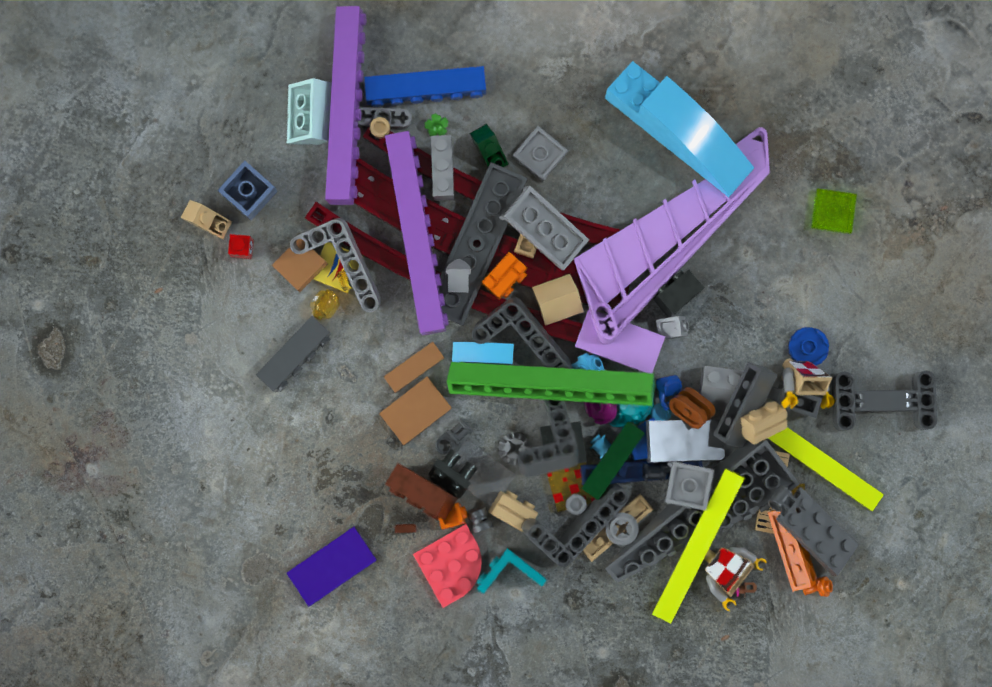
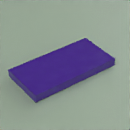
[286,526,377,607]

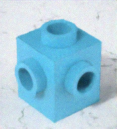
[571,353,605,370]

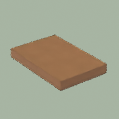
[379,377,452,446]

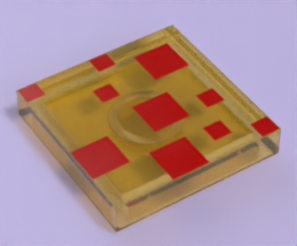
[546,462,595,512]

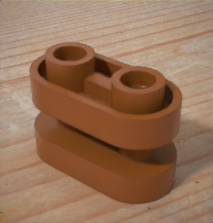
[669,387,715,429]

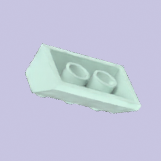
[287,78,332,145]

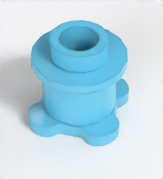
[590,434,611,460]

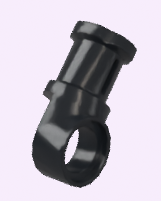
[642,461,683,482]

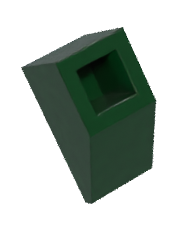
[469,124,509,168]

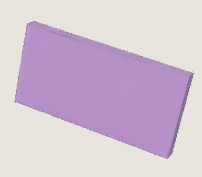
[575,309,665,373]

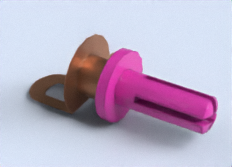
[734,582,757,598]

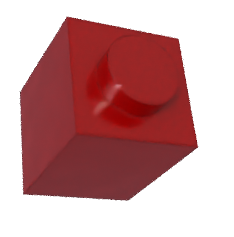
[228,234,254,259]

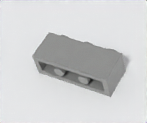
[431,135,454,201]

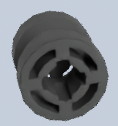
[467,507,493,533]

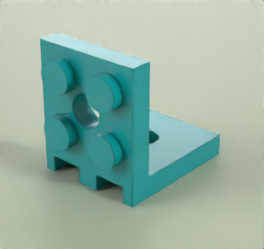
[476,548,547,594]

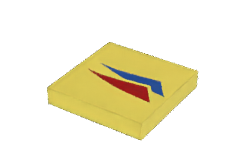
[313,242,364,294]

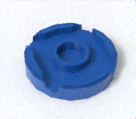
[788,327,829,366]

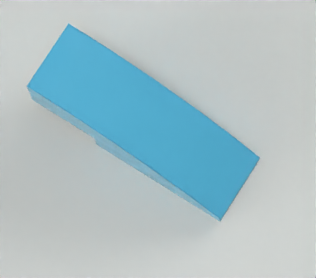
[452,342,514,365]

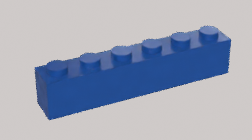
[364,66,486,107]

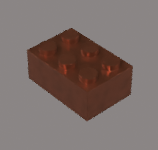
[385,463,458,520]

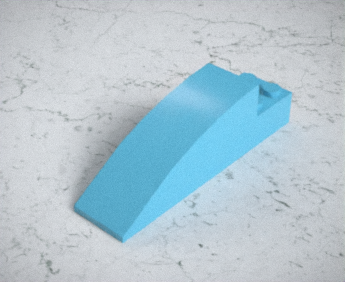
[605,61,754,197]

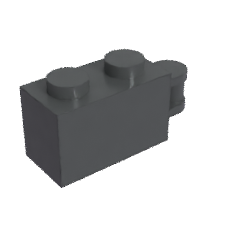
[767,384,822,418]

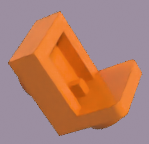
[439,502,468,530]

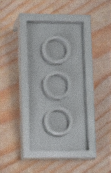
[499,186,589,270]

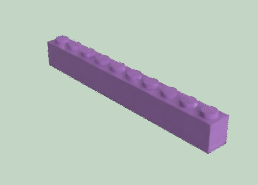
[325,6,366,205]
[385,131,449,336]

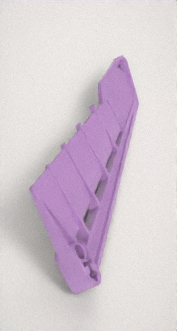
[574,127,770,344]

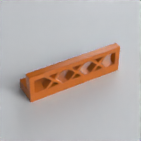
[767,510,817,592]

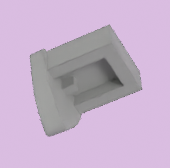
[446,259,471,292]

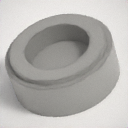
[566,494,586,515]

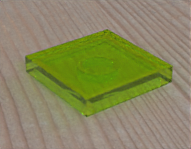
[811,188,857,234]

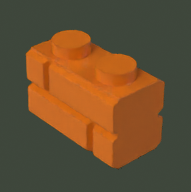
[482,252,527,300]

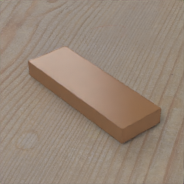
[383,342,445,393]

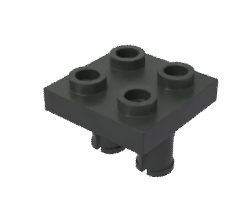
[428,449,477,498]

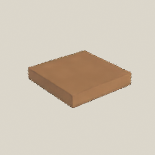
[272,239,328,292]

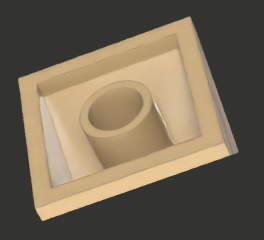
[532,274,584,326]

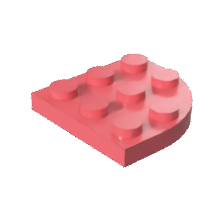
[413,524,482,608]

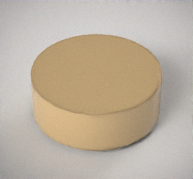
[370,117,390,139]

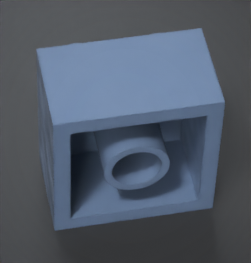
[218,161,278,221]

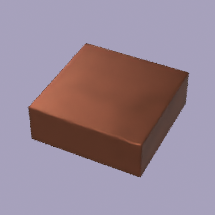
[395,524,417,533]

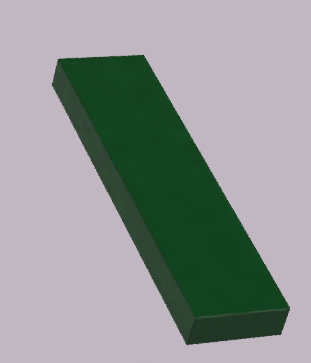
[581,421,645,500]

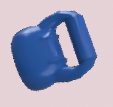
[656,375,682,410]

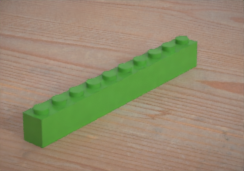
[447,362,655,406]

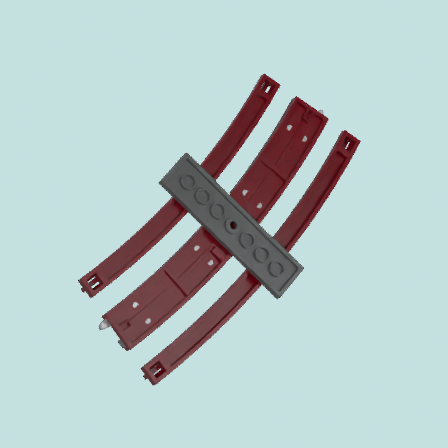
[305,126,630,343]

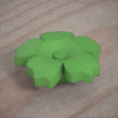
[424,113,448,136]

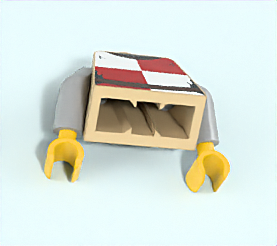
[781,358,835,409]
[703,547,767,611]

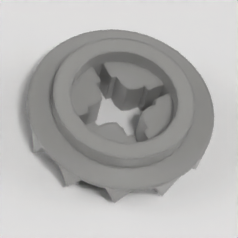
[499,432,531,465]
[606,512,638,545]

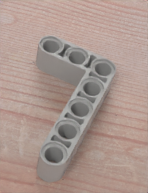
[290,218,381,312]

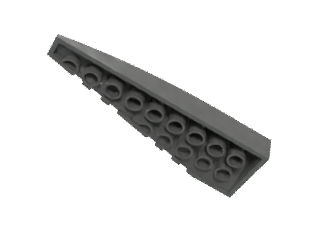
[604,439,800,583]

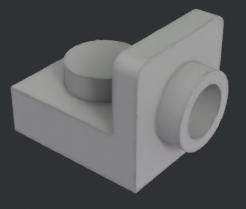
[656,316,689,339]

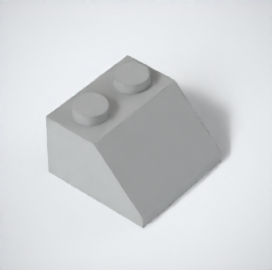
[699,366,744,411]

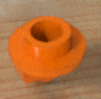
[803,576,833,597]

